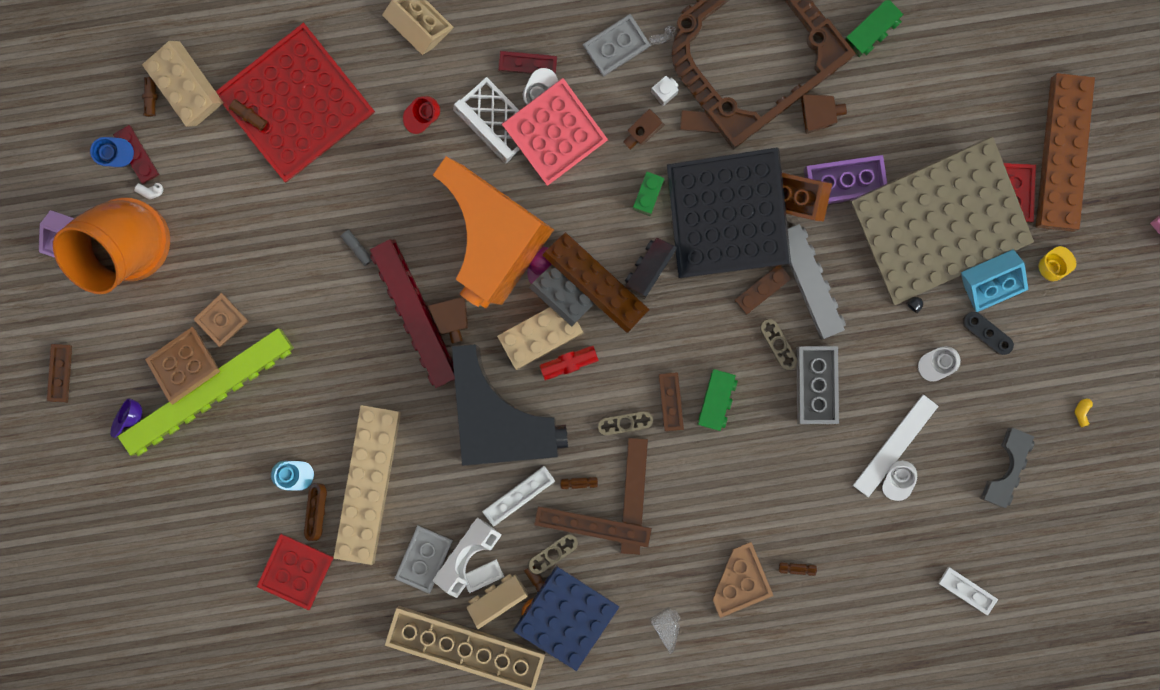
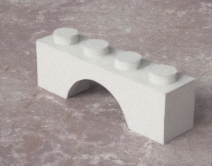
[433,518,501,598]

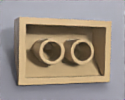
[382,0,454,55]
[467,574,528,629]

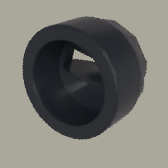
[906,297,923,313]

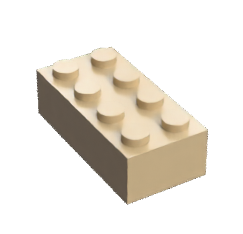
[142,41,223,127]
[497,307,583,370]

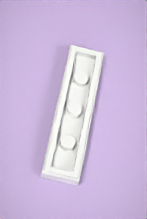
[482,466,555,527]

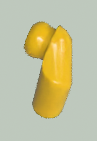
[1075,398,1093,427]

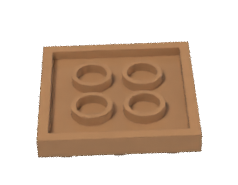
[145,327,220,405]

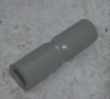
[340,230,372,266]

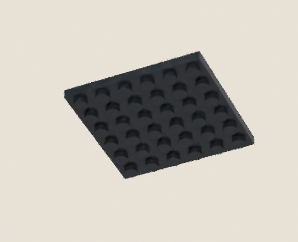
[667,147,791,278]

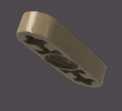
[760,319,797,370]
[598,411,653,435]
[528,535,578,574]

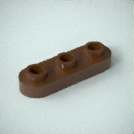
[304,483,327,541]

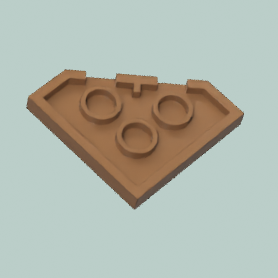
[712,542,774,618]

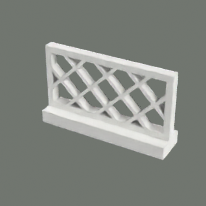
[453,77,520,164]

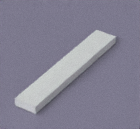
[853,395,939,497]

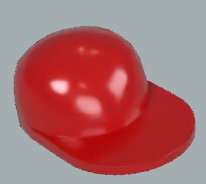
[403,96,441,134]

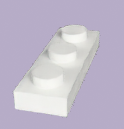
[938,567,998,615]

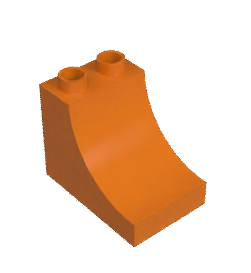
[433,156,554,308]

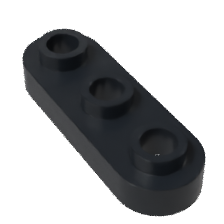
[963,312,1014,355]

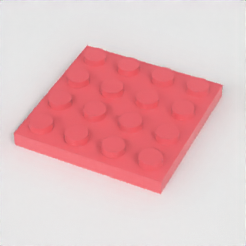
[501,78,608,186]

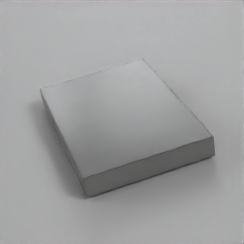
[582,14,651,77]
[394,525,453,594]

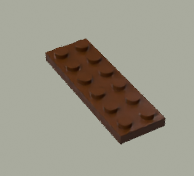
[542,232,650,333]

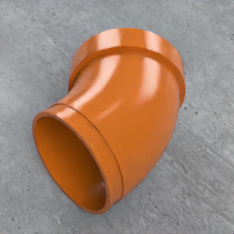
[53,198,170,294]

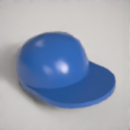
[90,137,134,167]

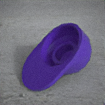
[110,398,143,438]

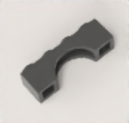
[980,428,1035,508]

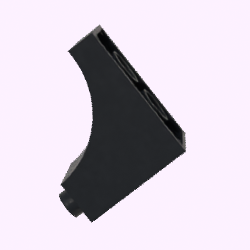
[452,344,568,466]

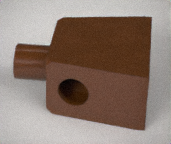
[801,95,847,134]
[623,109,665,150]
[429,297,468,344]

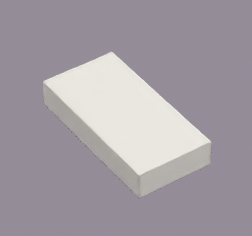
[466,559,505,593]

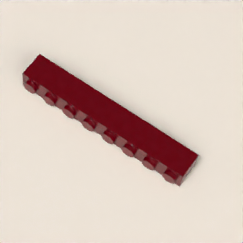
[370,239,455,388]

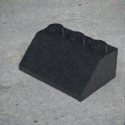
[625,238,677,299]

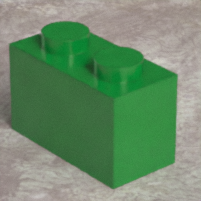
[633,172,664,216]

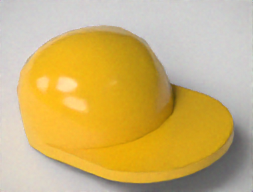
[1038,246,1076,282]

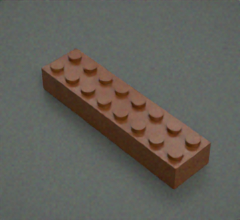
[1035,73,1095,232]

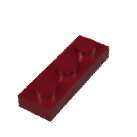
[498,51,557,74]
[113,125,160,184]

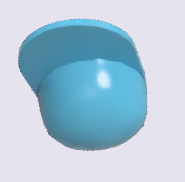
[271,460,314,490]

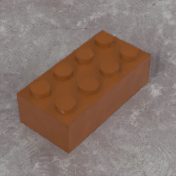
[782,172,832,222]

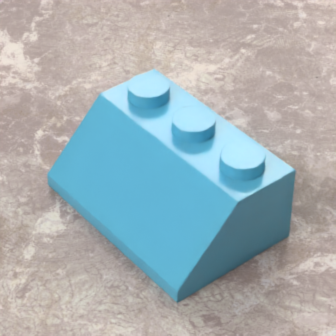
[961,249,1029,312]

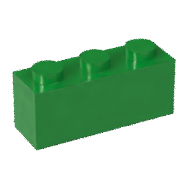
[845,0,904,57]
[697,369,738,431]

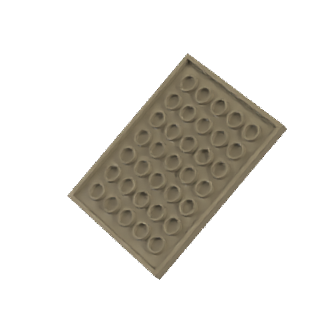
[850,137,1034,305]

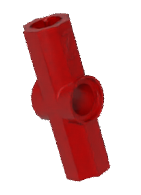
[539,346,599,380]

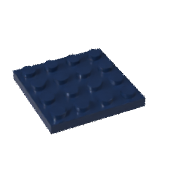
[513,565,619,671]

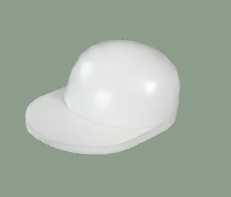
[522,68,558,105]
[918,346,961,381]
[882,460,917,501]

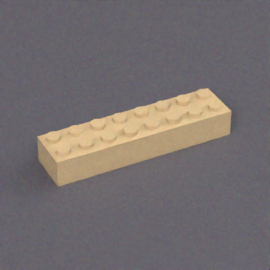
[334,405,401,565]
[385,606,546,690]

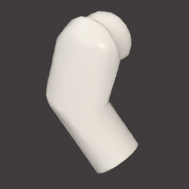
[134,183,163,199]

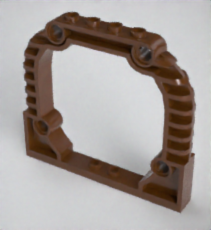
[672,0,856,150]

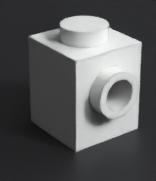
[651,76,679,106]

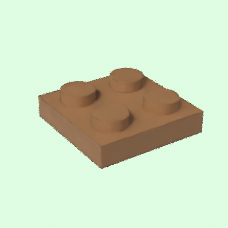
[194,293,249,347]

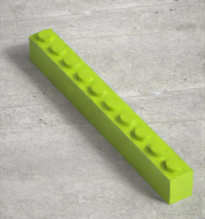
[117,328,294,456]

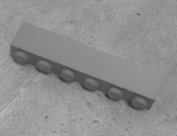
[788,224,846,340]

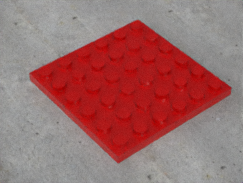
[216,22,375,183]

